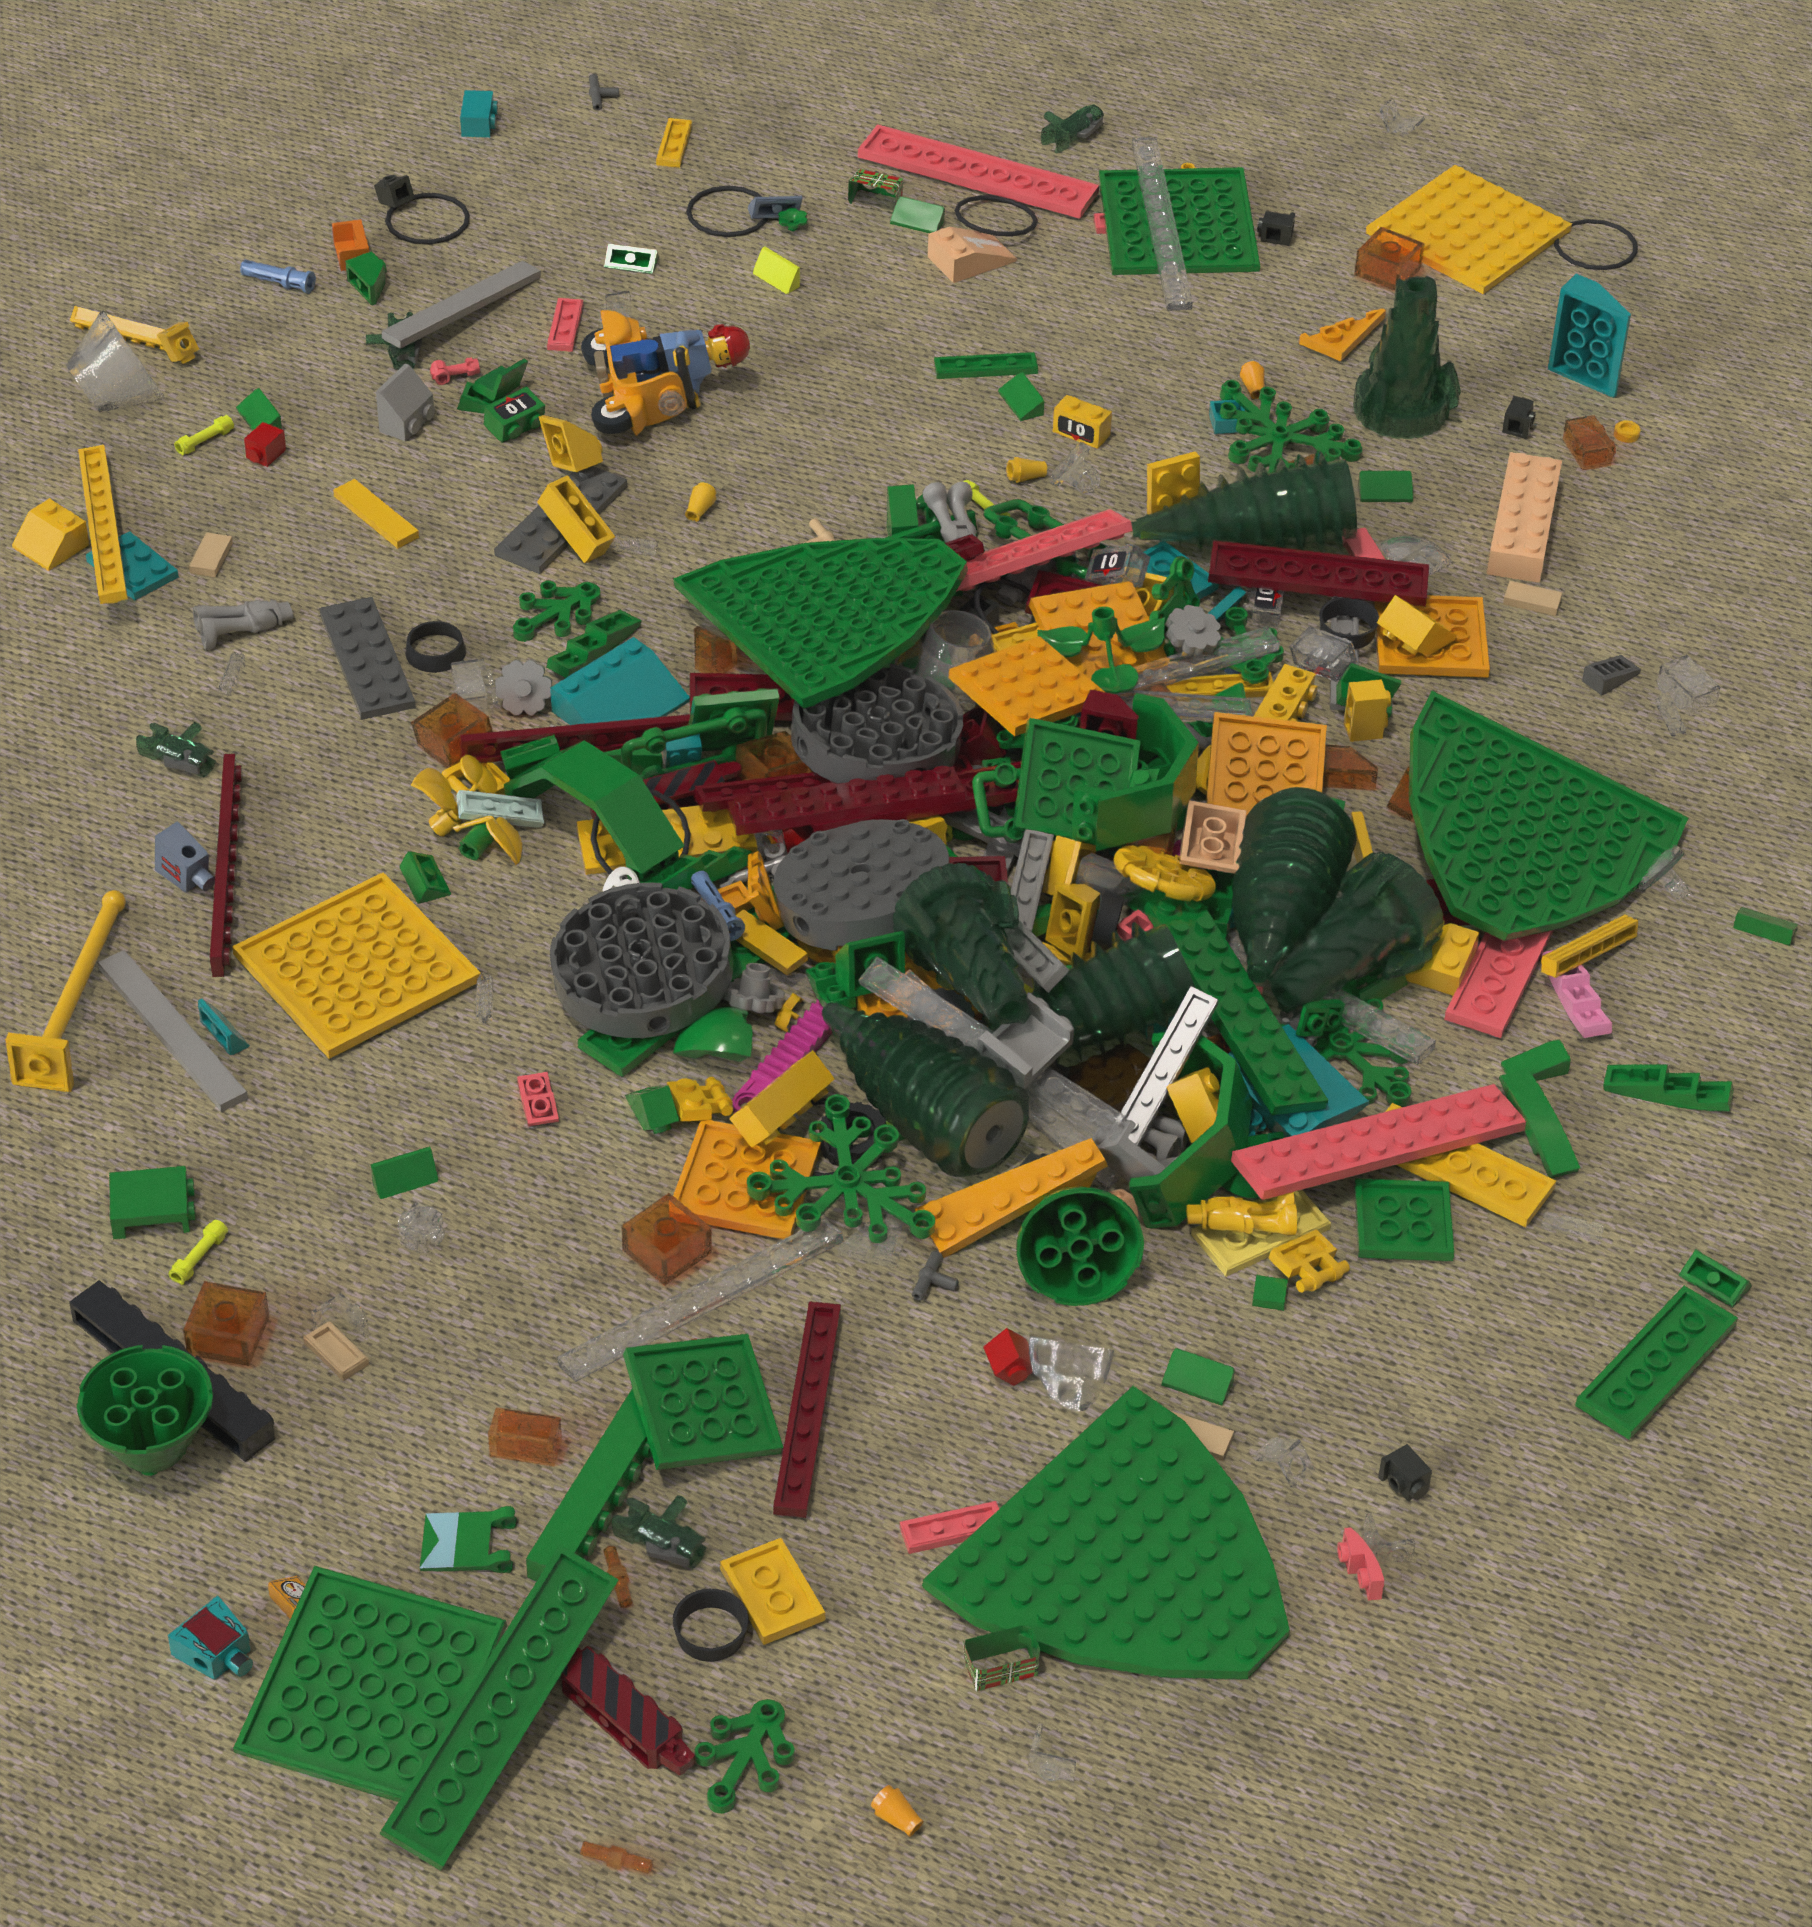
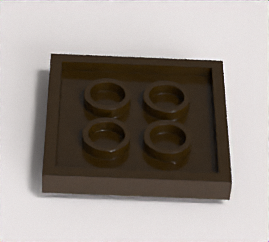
[1060,1042,1178,1122]

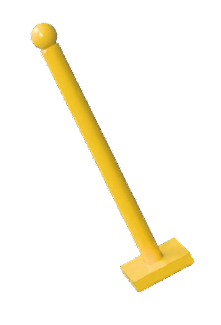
[5,890,126,1092]

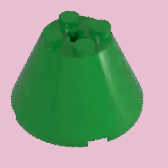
[1016,1186,1144,1306]
[76,1345,213,1476]

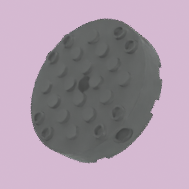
[791,664,963,784]
[773,819,954,950]
[550,883,733,1039]

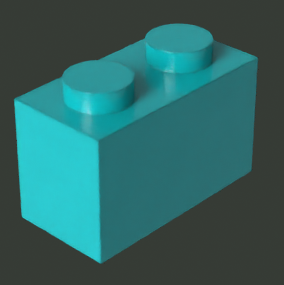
[460,90,498,138]

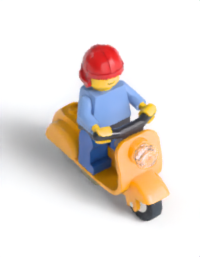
[581,310,750,436]

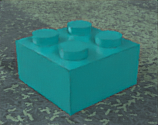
[1209,400,1245,434]
[663,734,702,768]

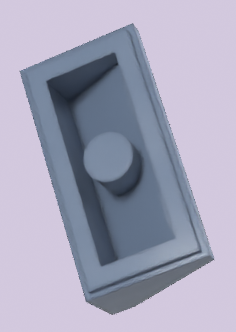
[748,196,802,219]

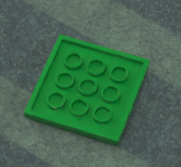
[1012,718,1140,851]
[623,1334,784,1470]

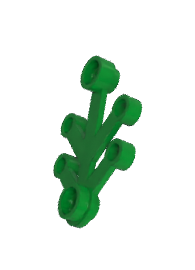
[1149,556,1200,662]
[513,580,601,642]
[1213,607,1284,684]
[695,1699,795,1814]

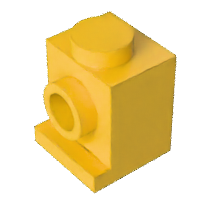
[157,322,200,364]

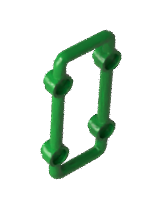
[983,499,1115,580]
[621,707,767,780]
[972,762,1025,843]

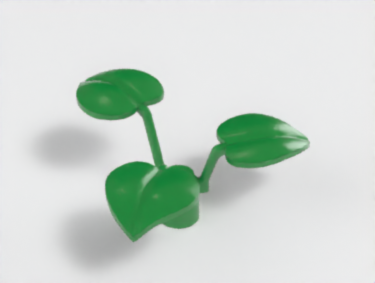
[1037,607,1165,694]

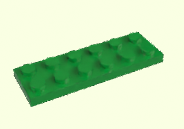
[1575,1285,1738,1440]

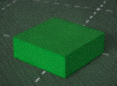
[1252,1275,1288,1311]

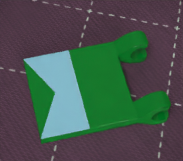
[420,1506,517,1573]

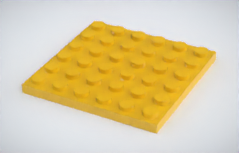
[1366,165,1572,294]
[232,872,481,1059]

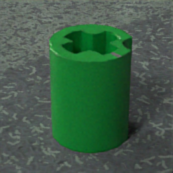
[458,823,495,861]

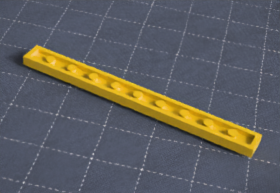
[78,445,128,604]

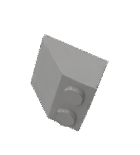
[376,364,435,442]

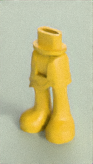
[1186,1192,1297,1235]

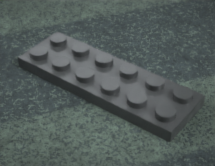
[494,466,627,574]
[319,597,416,720]

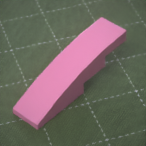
[1540,950,1612,1038]

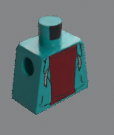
[168,1596,253,1679]

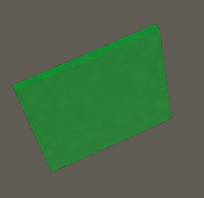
[1098,167,1260,275]
[233,1565,507,1802]

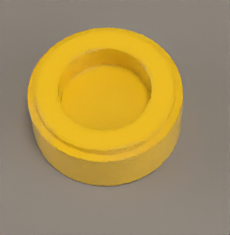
[1614,420,1641,443]

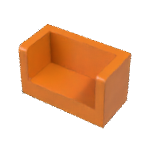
[332,219,369,271]

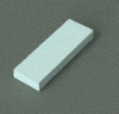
[456,790,544,828]

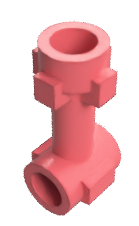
[430,357,480,385]

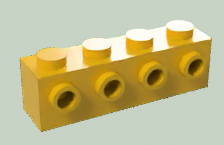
[1254,664,1318,722]
[729,1050,835,1147]

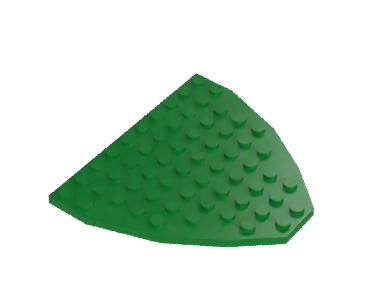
[673,538,968,709]
[1409,691,1689,941]
[922,1385,1290,1679]

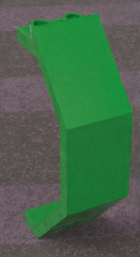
[1072,693,1199,851]
[504,740,685,883]
[1129,1032,1253,1229]

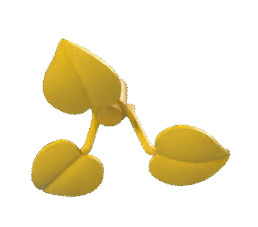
[411,755,522,865]

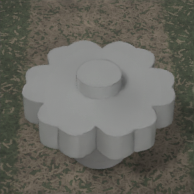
[1165,605,1221,656]
[495,659,552,715]
[723,963,785,1013]

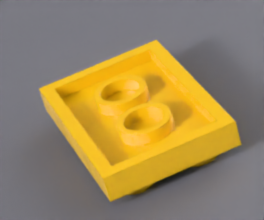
[1147,451,1200,537]
[720,1538,826,1645]

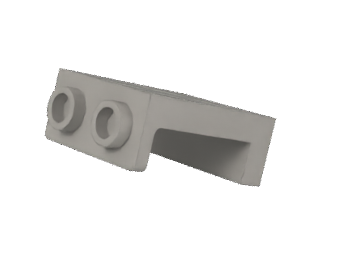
[977,992,1074,1090]
[1092,1120,1178,1183]

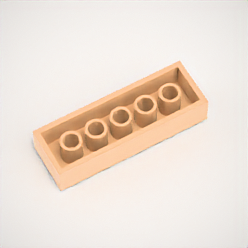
[1487,452,1562,583]

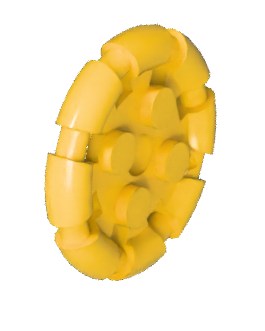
[1114,845,1216,902]

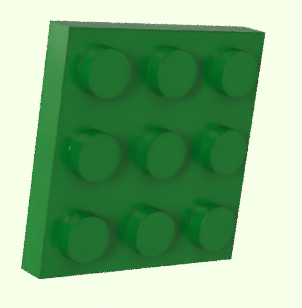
[689,688,779,752]
[1354,1178,1454,1261]

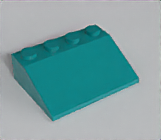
[1547,273,1631,398]
[550,637,690,725]
[1228,1024,1369,1138]

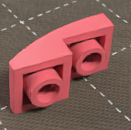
[517,1072,559,1127]
[1337,1527,1385,1601]

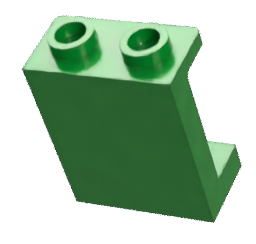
[109,1166,196,1240]

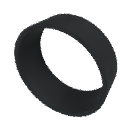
[1319,597,1379,649]
[405,621,466,673]
[1089,889,1125,954]
[673,1588,748,1662]

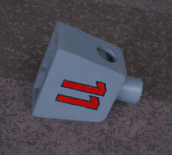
[155,821,215,892]

